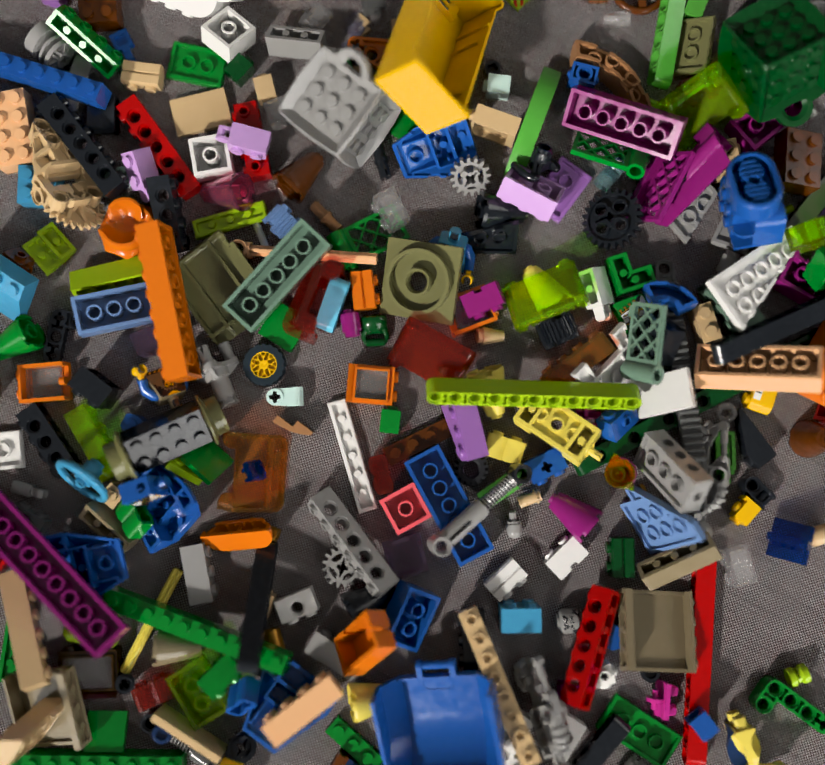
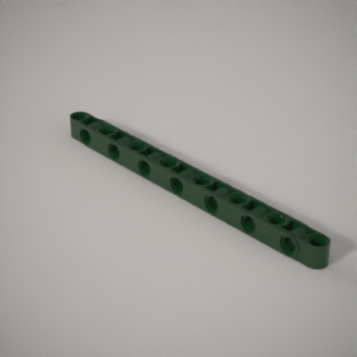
[572,328,818,477]

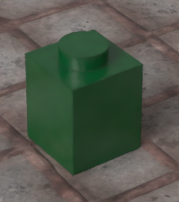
[224,53,256,88]

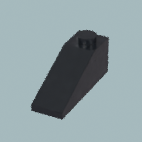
[732,408,777,469]

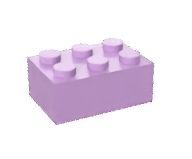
[496,164,566,222]

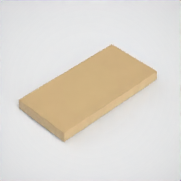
[150,703,228,764]

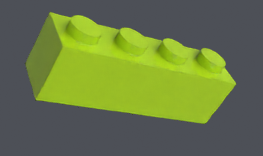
[69,256,145,296]

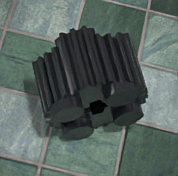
[535,311,581,350]

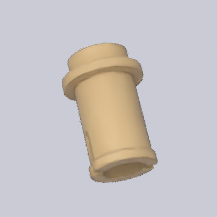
[517,489,542,509]

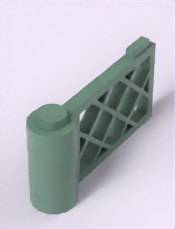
[620,301,668,385]

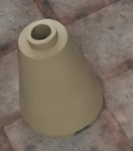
[152,628,206,667]

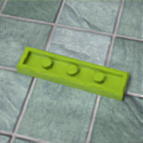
[192,200,268,240]

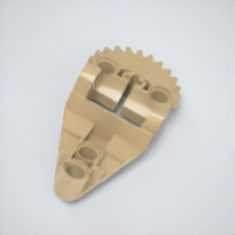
[28,118,106,230]

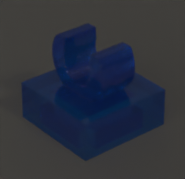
[241,460,267,482]

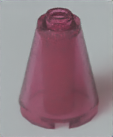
[200,172,255,211]

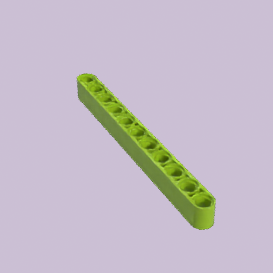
[426,378,642,410]

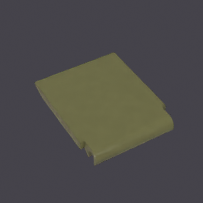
[179,230,255,346]

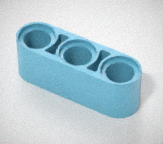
[314,276,351,334]

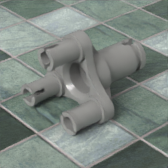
[195,341,240,409]

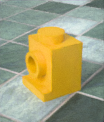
[728,495,761,526]

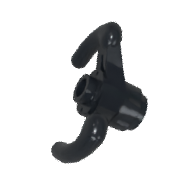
[511,143,561,182]

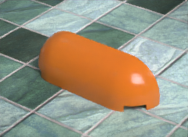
[200,518,273,551]

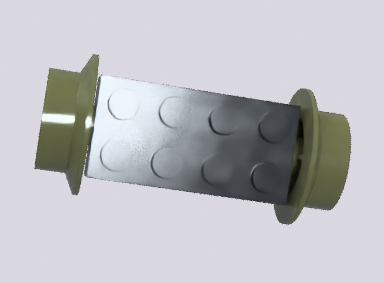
[102,395,230,481]

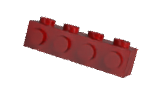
[231,100,273,183]

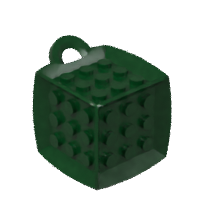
[718,0,825,127]

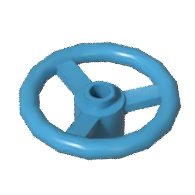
[55,458,109,503]

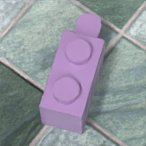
[215,122,271,160]
[120,146,159,203]

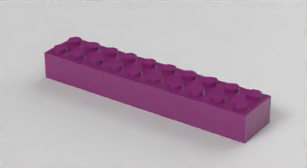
[0,489,131,658]

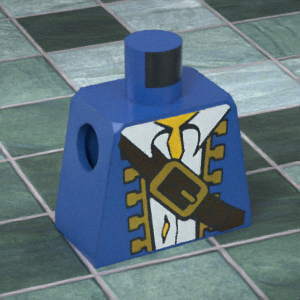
[118,475,171,506]

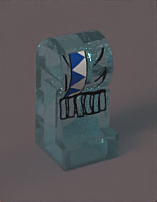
[592,157,624,193]

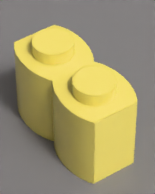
[486,430,526,464]

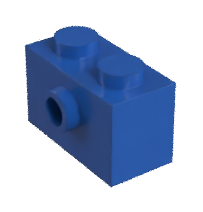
[596,409,639,443]

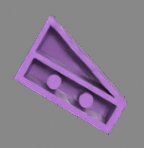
[441,405,489,461]

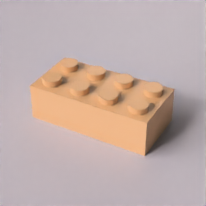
[0,87,35,174]
[261,670,344,749]

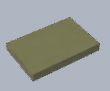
[673,15,717,76]

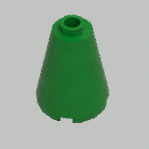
[0,314,46,361]

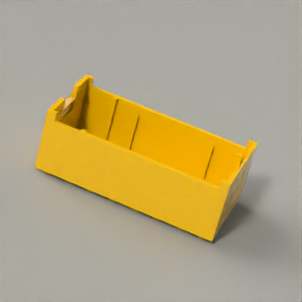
[374,0,504,134]

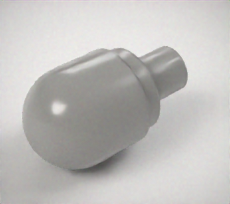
[506,511,522,539]

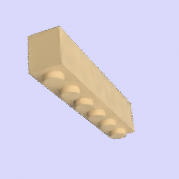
[0,570,52,692]

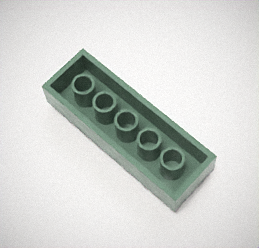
[222,218,333,333]

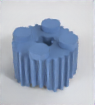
[262,203,300,240]

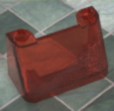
[282,260,345,346]
[387,316,477,380]

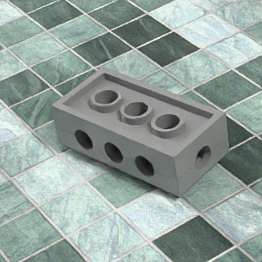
[633,429,714,514]

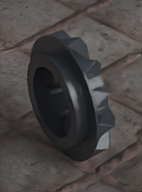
[226,730,257,764]

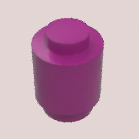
[340,309,362,338]

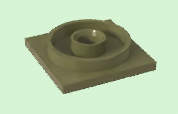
[379,237,464,326]

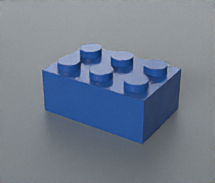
[386,579,442,653]

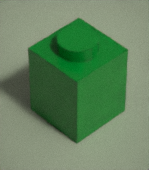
[379,406,401,434]

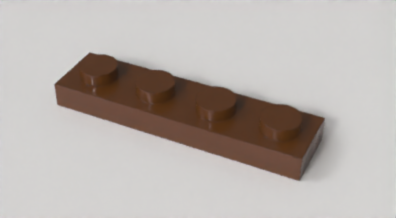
[383,419,452,466]

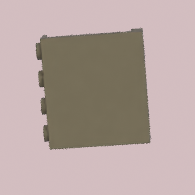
[618,588,698,673]
[2,665,93,750]

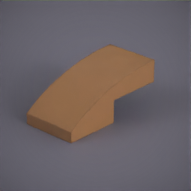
[273,415,315,435]

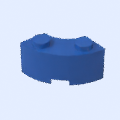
[642,281,698,317]

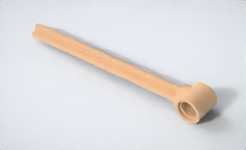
[231,239,378,265]

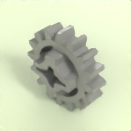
[450,154,491,196]
[322,547,363,588]

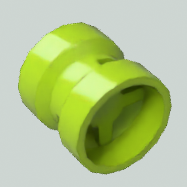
[783,663,812,688]

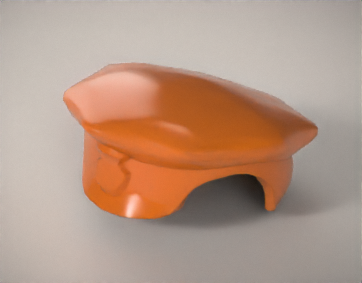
[98,197,154,259]

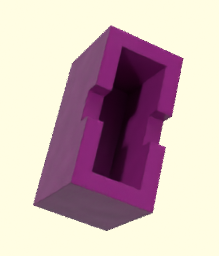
[460,281,507,320]

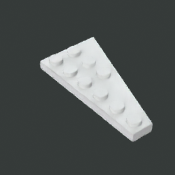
[705,225,803,333]

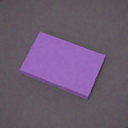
[546,156,593,224]

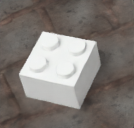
[201,6,256,63]
[188,133,236,182]

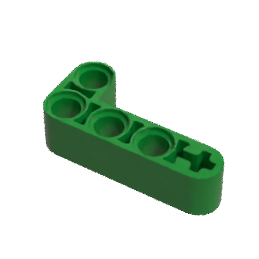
[748,675,825,734]

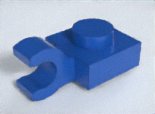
[109,28,136,61]

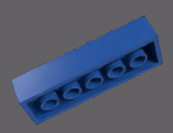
[404,444,494,567]

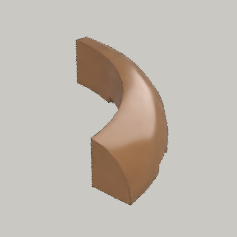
[569,40,652,107]

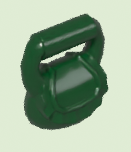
[361,315,389,347]

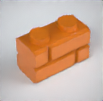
[350,269,380,312]

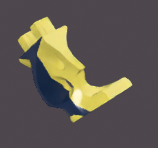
[724,709,785,765]

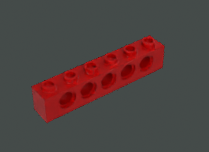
[116,94,204,202]
[560,584,621,711]

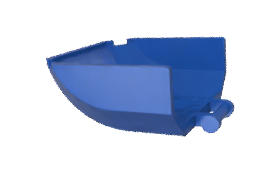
[370,657,505,765]

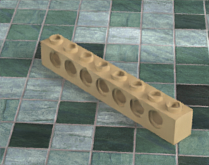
[457,604,541,765]

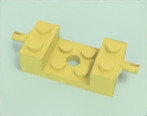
[513,407,603,467]

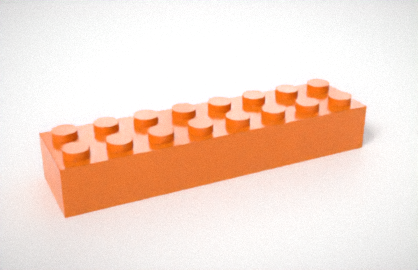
[134,220,202,383]

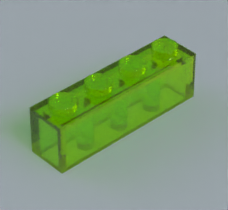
[63,404,116,482]

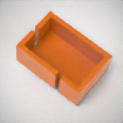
[334,610,397,676]

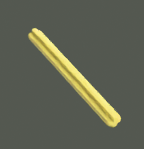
[120,567,183,674]

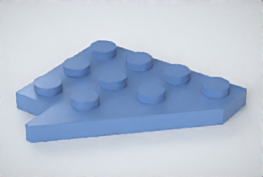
[620,483,707,554]

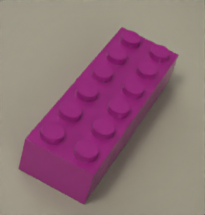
[561,84,688,161]

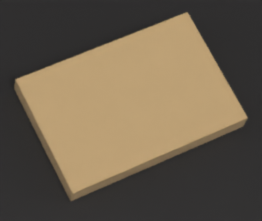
[169,87,233,138]

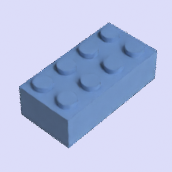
[70,282,154,338]

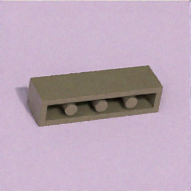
[636,531,723,591]

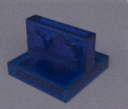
[766,517,816,566]

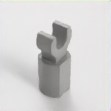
[11,480,49,498]

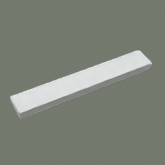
[327,398,378,514]

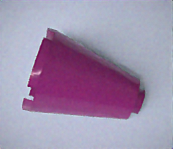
[548,492,604,544]

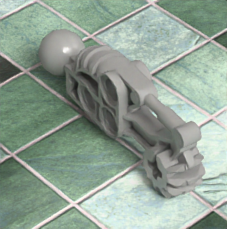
[689,419,731,537]
[513,655,572,765]

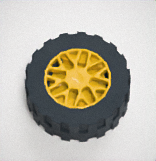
[243,344,287,387]

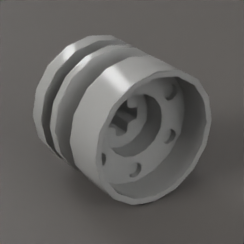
[24,20,78,71]

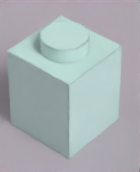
[483,73,511,101]

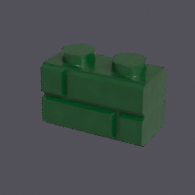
[605,536,635,578]

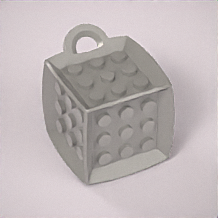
[279,45,402,169]

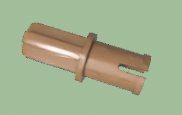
[310,201,343,232]

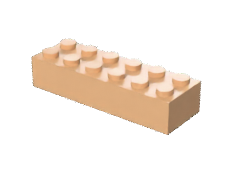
[694,344,823,393]

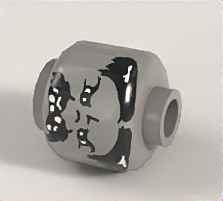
[555,607,582,634]

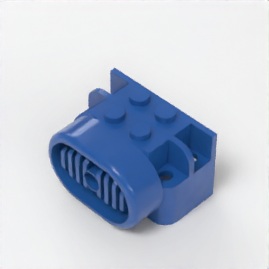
[717,152,786,250]

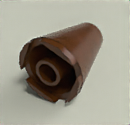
[272,152,324,204]
[788,420,825,458]

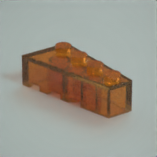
[539,330,616,382]

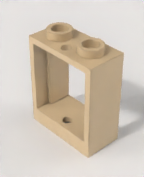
[468,103,522,148]

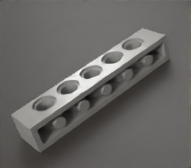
[308,486,399,598]

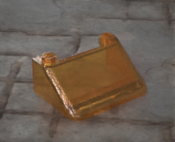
[217,432,288,513]

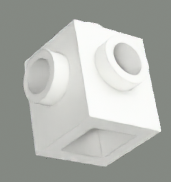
[584,659,617,689]

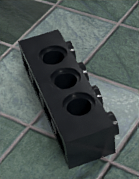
[146,174,190,253]
[15,402,83,479]

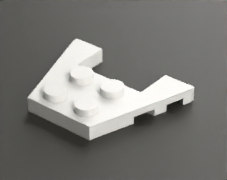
[571,322,634,384]

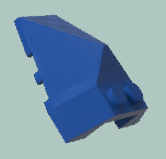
[392,118,482,178]
[130,464,201,554]
[45,532,129,596]
[242,659,338,754]

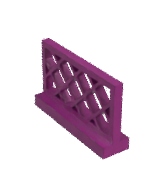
[626,151,696,223]

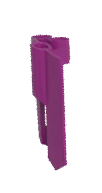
[655,122,733,227]

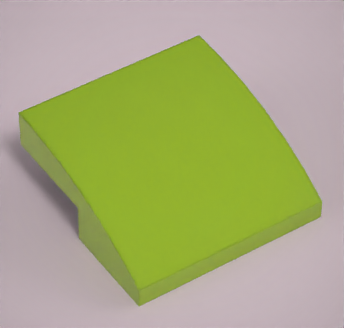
[22,222,77,276]

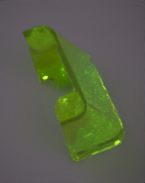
[654,62,749,151]
[502,258,591,333]

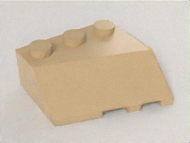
[0,697,64,765]

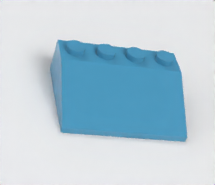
[0,254,39,320]

